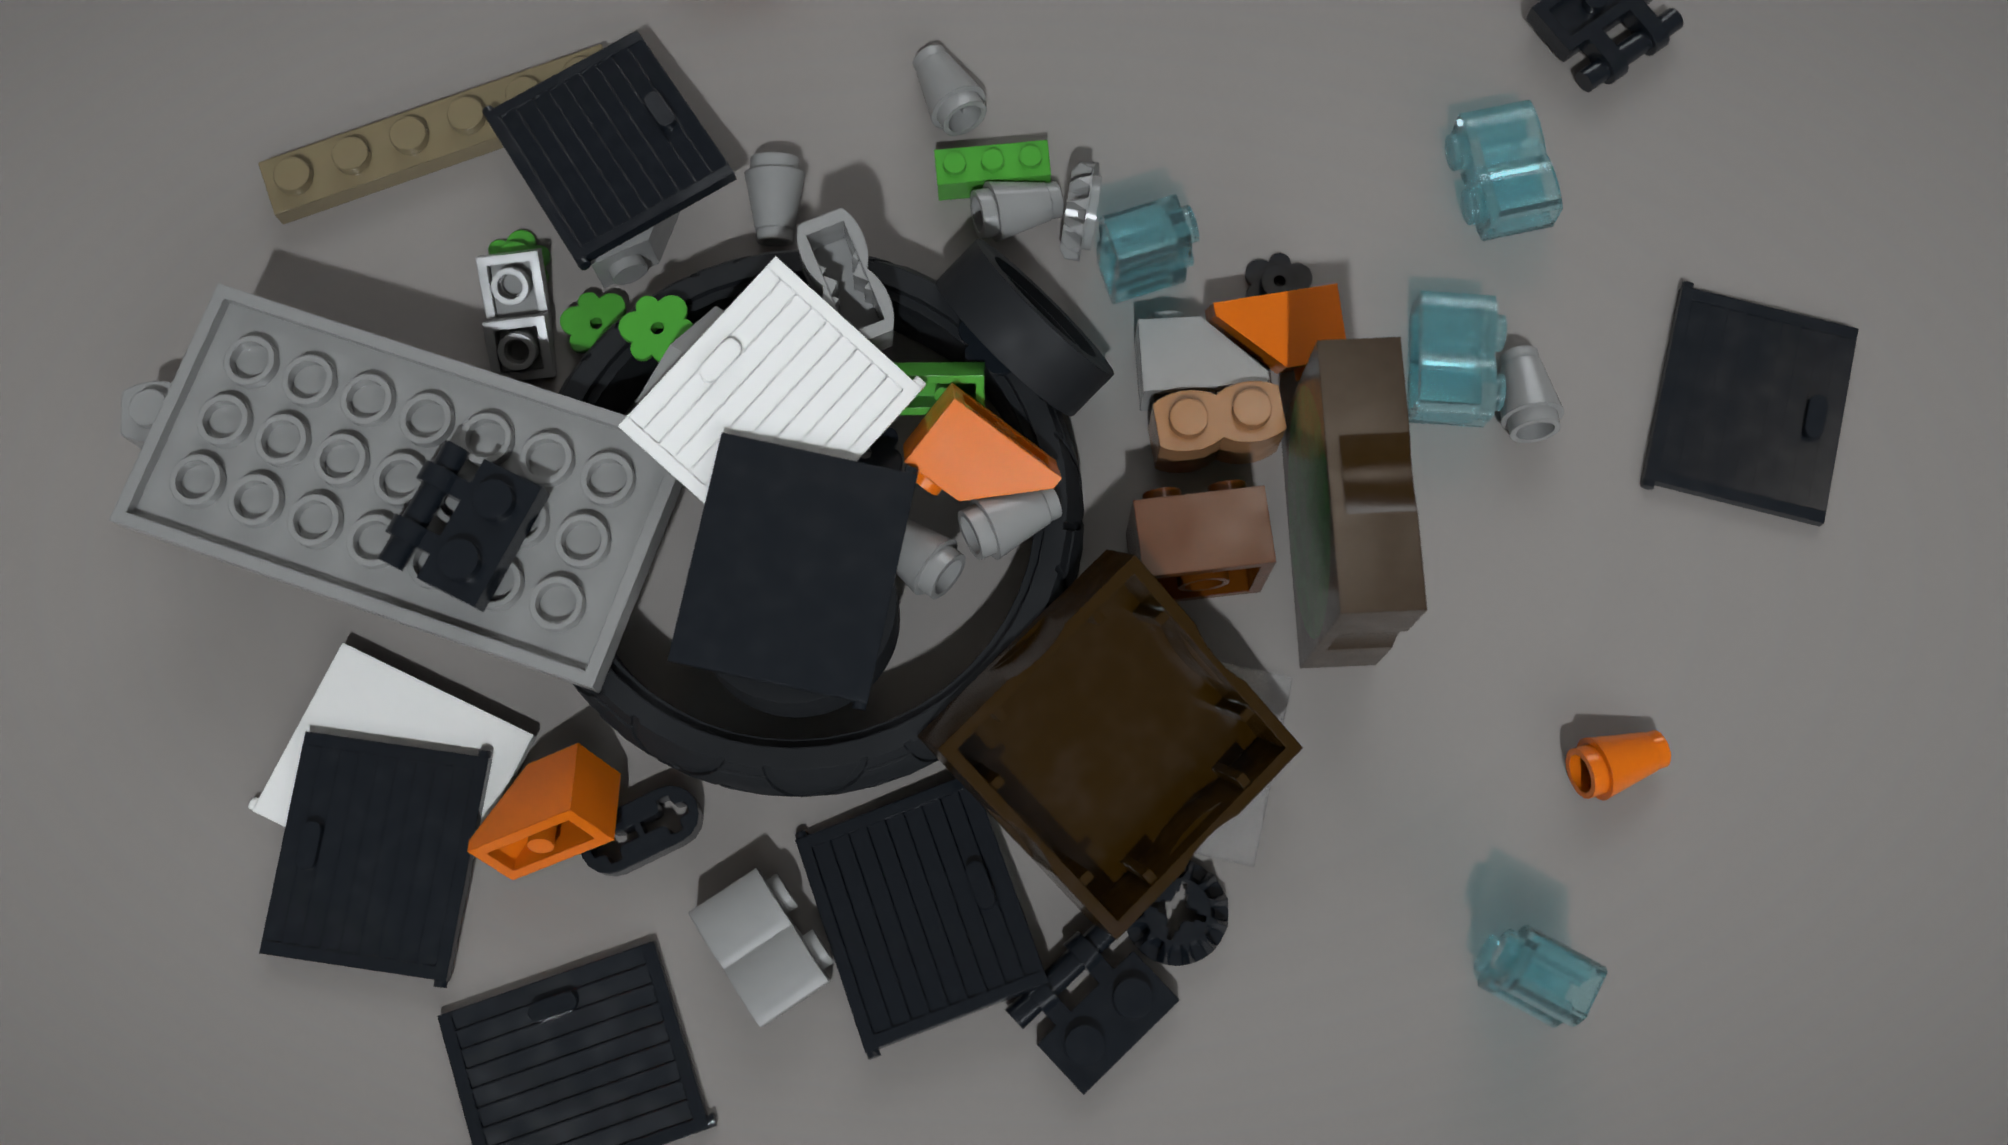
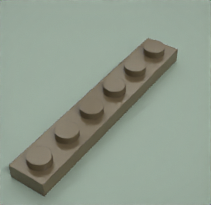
[258,44,603,225]

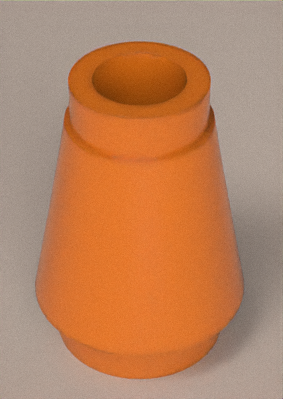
[1566,730,1671,801]

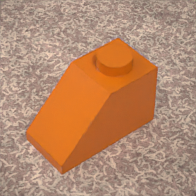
[1205,283,1346,382]
[903,382,1062,501]
[467,743,621,881]

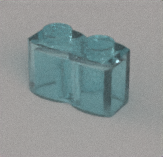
[1445,99,1563,241]
[1096,194,1199,305]
[1407,291,1507,428]
[1474,925,1607,1028]

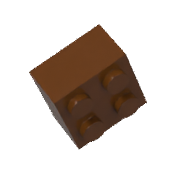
[1126,480,1276,602]

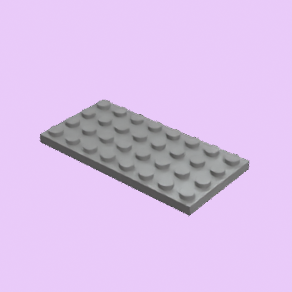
[109,283,682,693]

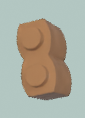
[1148,381,1287,473]

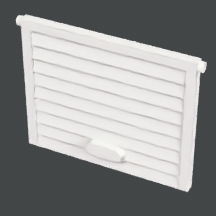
[618,256,926,504]
[248,643,537,859]

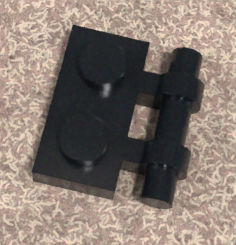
[1526,0,1684,92]
[378,440,550,613]
[1005,924,1180,1095]

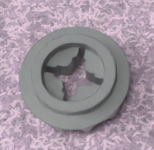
[1060,161,1102,262]

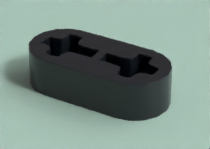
[581,786,704,877]

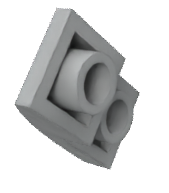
[475,248,557,381]

